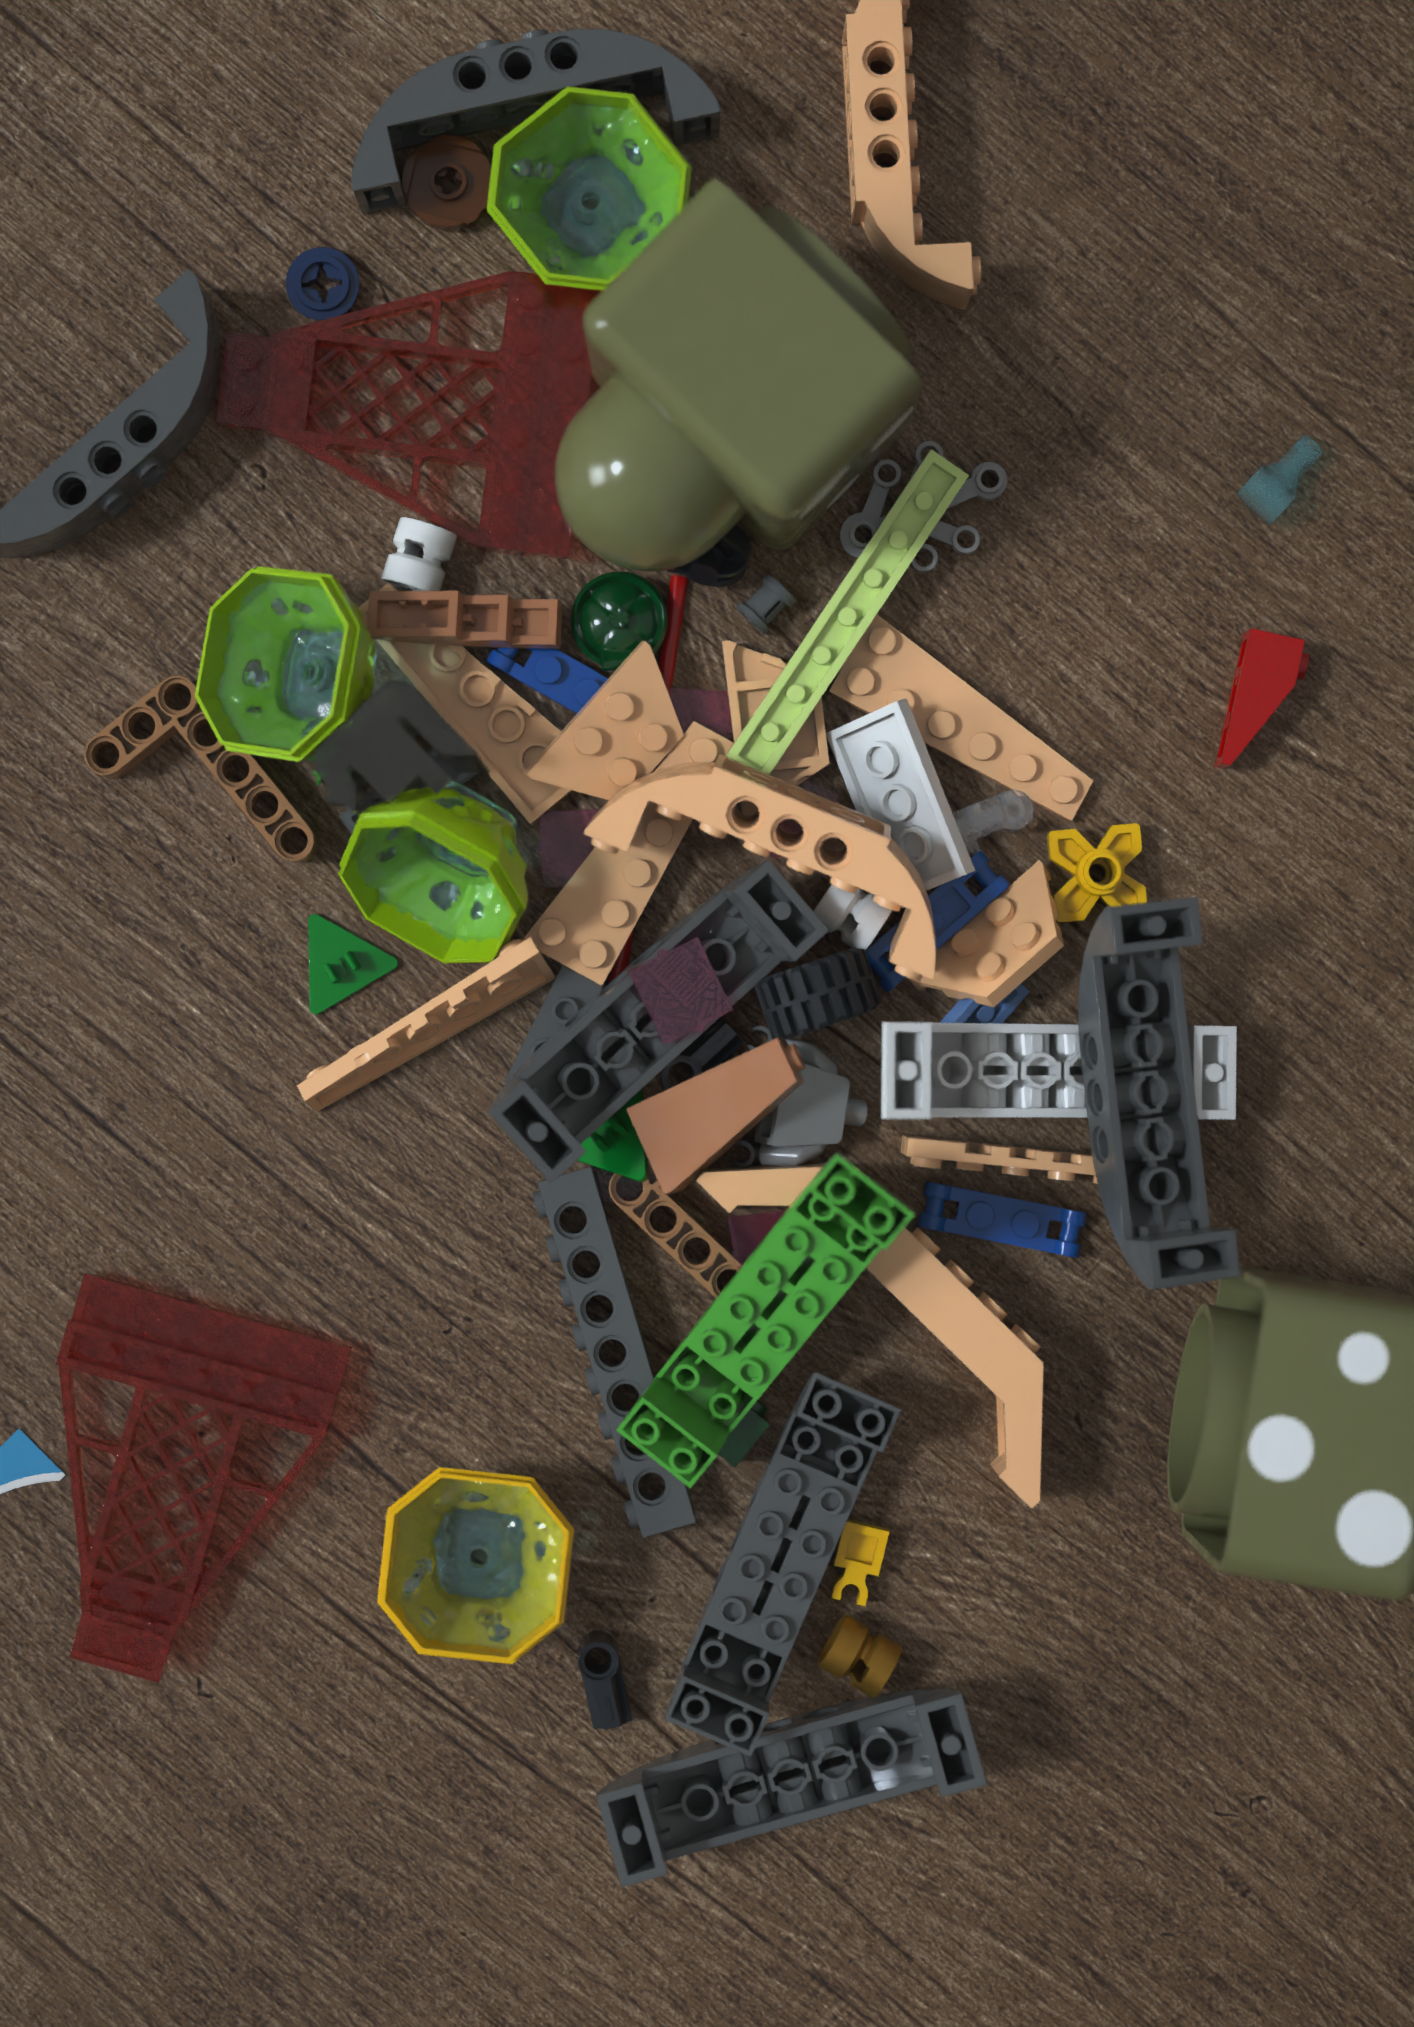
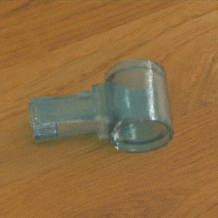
[1236,435,1323,526]

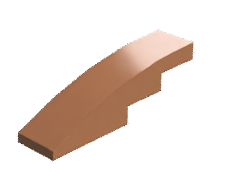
[367,591,563,649]

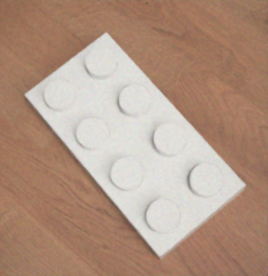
[826,698,975,891]

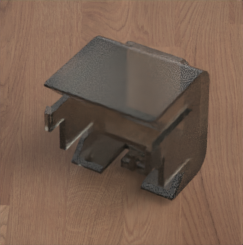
[313,680,491,816]

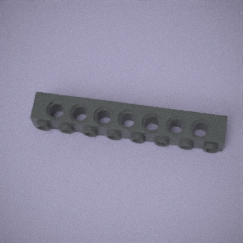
[532,1166,696,1538]

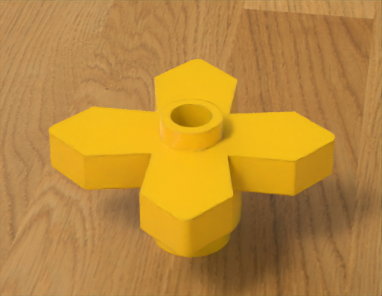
[1047,823,1147,923]

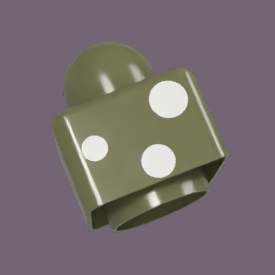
[554,178,923,571]
[1167,1266,1414,1601]

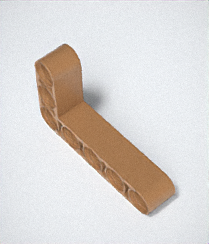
[84,676,319,863]
[608,1157,743,1298]

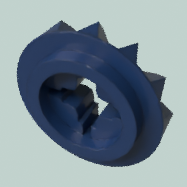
[286,247,360,323]

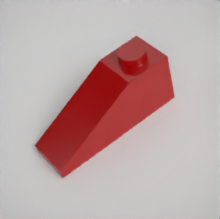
[1214,628,1309,769]

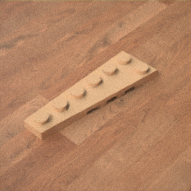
[359,583,573,825]
[829,614,1094,822]
[523,721,734,986]
[297,937,556,1112]
[901,1134,1098,1184]

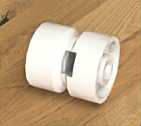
[381,517,457,591]
[813,884,892,951]

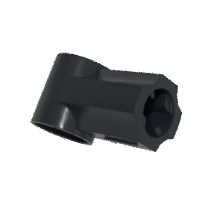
[656,1017,743,1091]
[577,1631,632,1730]

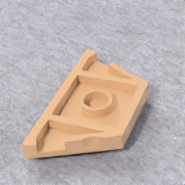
[722,640,829,816]
[524,641,684,800]
[907,860,1064,1007]

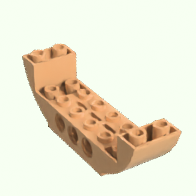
[842,0,981,309]
[583,754,936,981]

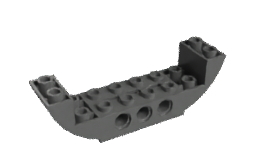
[664,1372,901,1757]

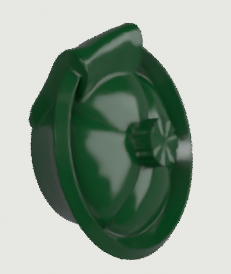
[571,571,668,671]

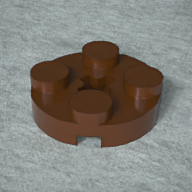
[402,135,491,231]

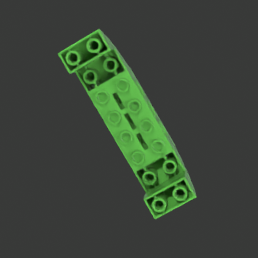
[616,1153,915,1488]

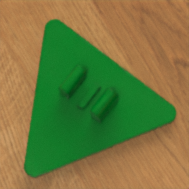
[308,914,398,1014]
[577,1090,648,1183]

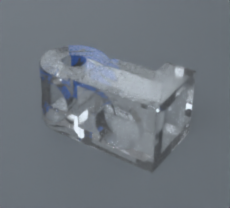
[952,790,1034,856]

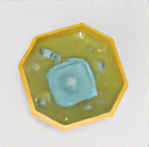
[377,1467,574,1664]

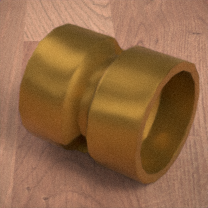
[817,1614,902,1698]

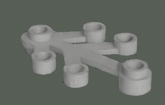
[840,441,1008,574]

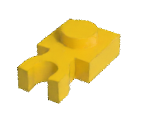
[831,1519,889,1606]

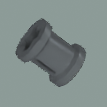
[735,573,796,635]

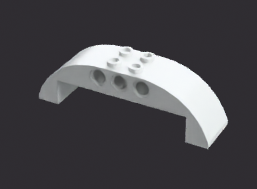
[881,1022,1237,1119]

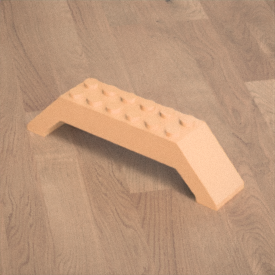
[696,1162,1043,1509]

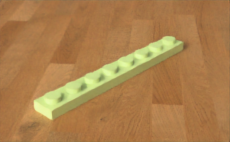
[726,449,969,775]

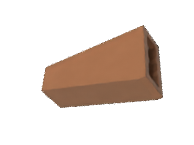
[626,1038,806,1195]

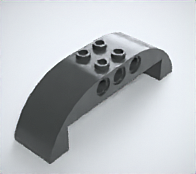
[351,29,720,214]
[0,269,221,558]
[487,860,829,1184]
[1078,897,1240,1290]
[596,1689,987,1887]

